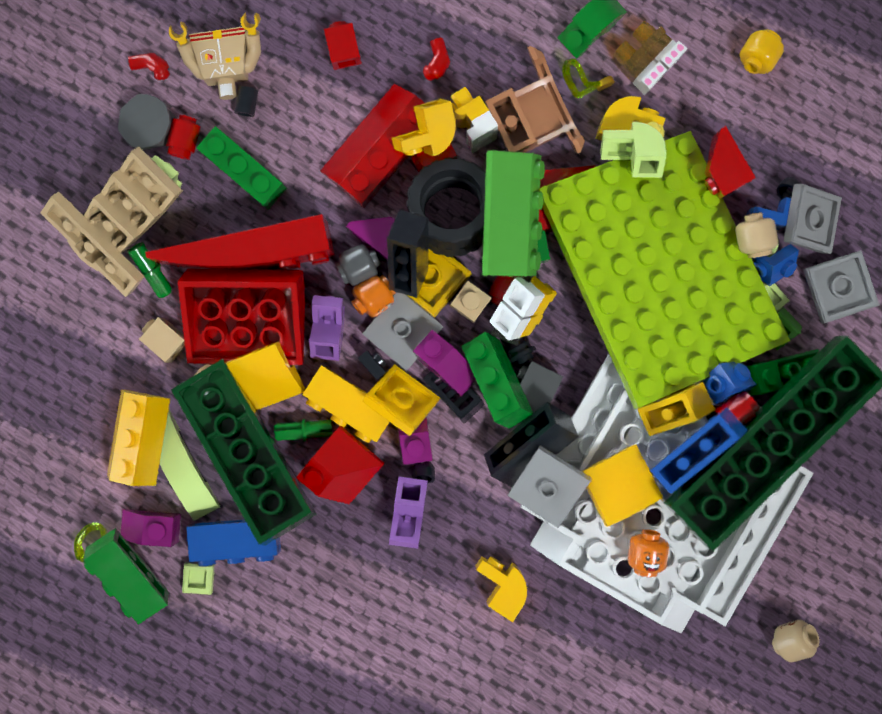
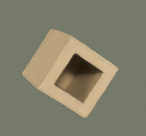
[450,281,491,323]
[139,317,185,363]

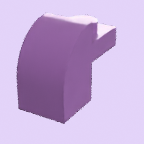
[309,295,345,361]
[389,477,428,549]

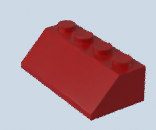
[320,84,424,208]

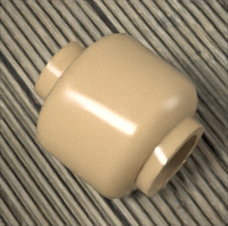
[735,212,778,258]
[772,620,820,662]

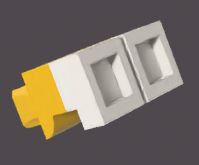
[451,87,498,154]
[489,276,557,340]

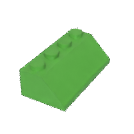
[482,151,545,276]

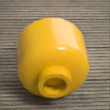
[739,29,784,74]

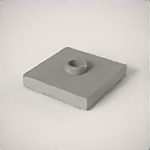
[783,184,842,254]
[803,250,880,324]
[362,292,444,371]
[508,445,591,528]

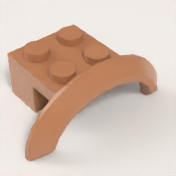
[485,46,584,154]

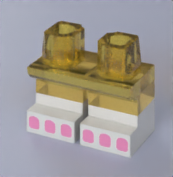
[614,21,688,95]

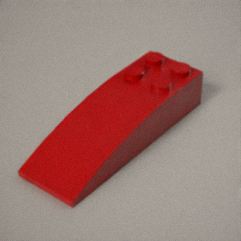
[145,214,335,270]

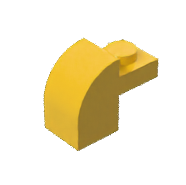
[595,96,666,141]
[392,99,456,156]
[475,556,527,622]

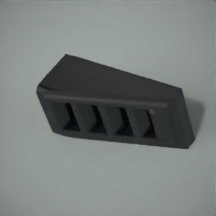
[423,372,485,424]

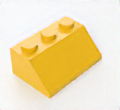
[107,389,170,486]

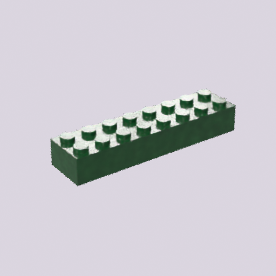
[663,335,882,551]

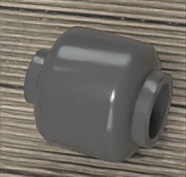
[336,244,381,287]

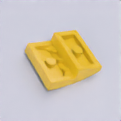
[226,341,305,410]
[581,444,664,527]

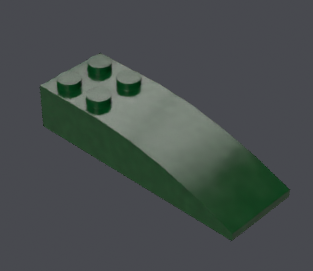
[171,359,317,545]

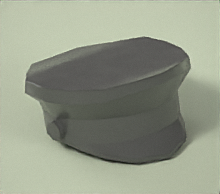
[118,94,177,150]

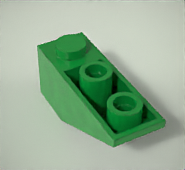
[738,349,819,396]

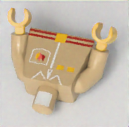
[169,12,261,100]

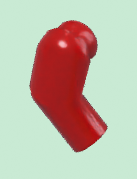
[423,38,450,81]
[128,53,170,80]

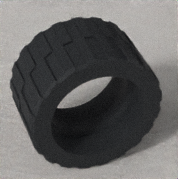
[406,157,486,257]

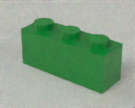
[196,126,287,210]
[461,332,533,429]
[83,528,169,625]

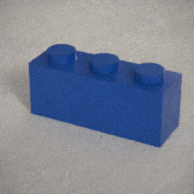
[650,407,748,494]
[186,519,281,566]

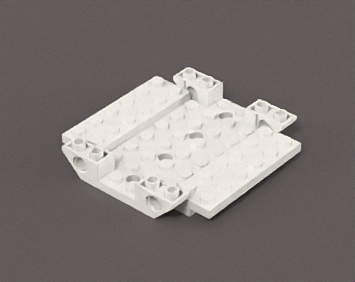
[520,355,814,633]

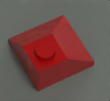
[704,126,756,199]
[295,426,385,504]

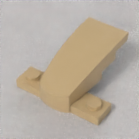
[41,147,183,297]

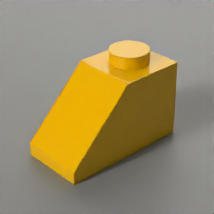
[638,382,715,436]

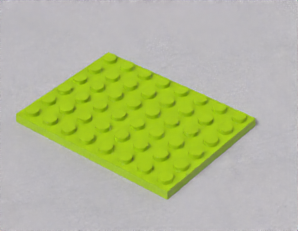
[539,131,790,410]

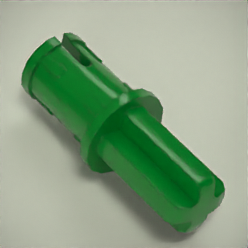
[127,242,172,298]
[274,419,332,442]

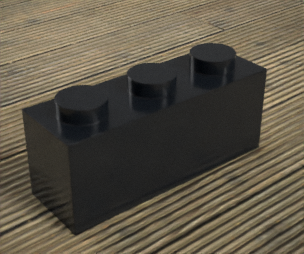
[387,210,429,298]
[484,402,579,487]

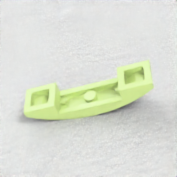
[159,409,220,521]

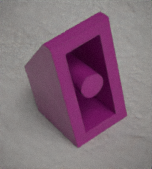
[346,217,395,260]
[413,330,476,397]
[398,417,433,465]
[121,509,181,547]

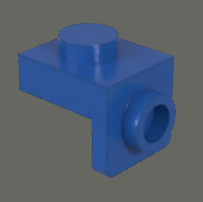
[746,197,791,230]
[751,244,799,287]
[701,362,756,404]

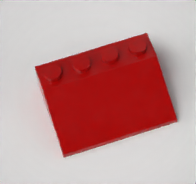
[177,269,305,365]

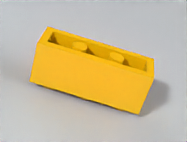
[302,365,390,443]

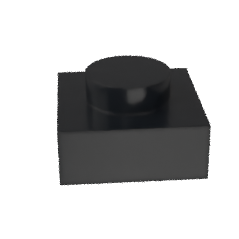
[358,350,387,380]

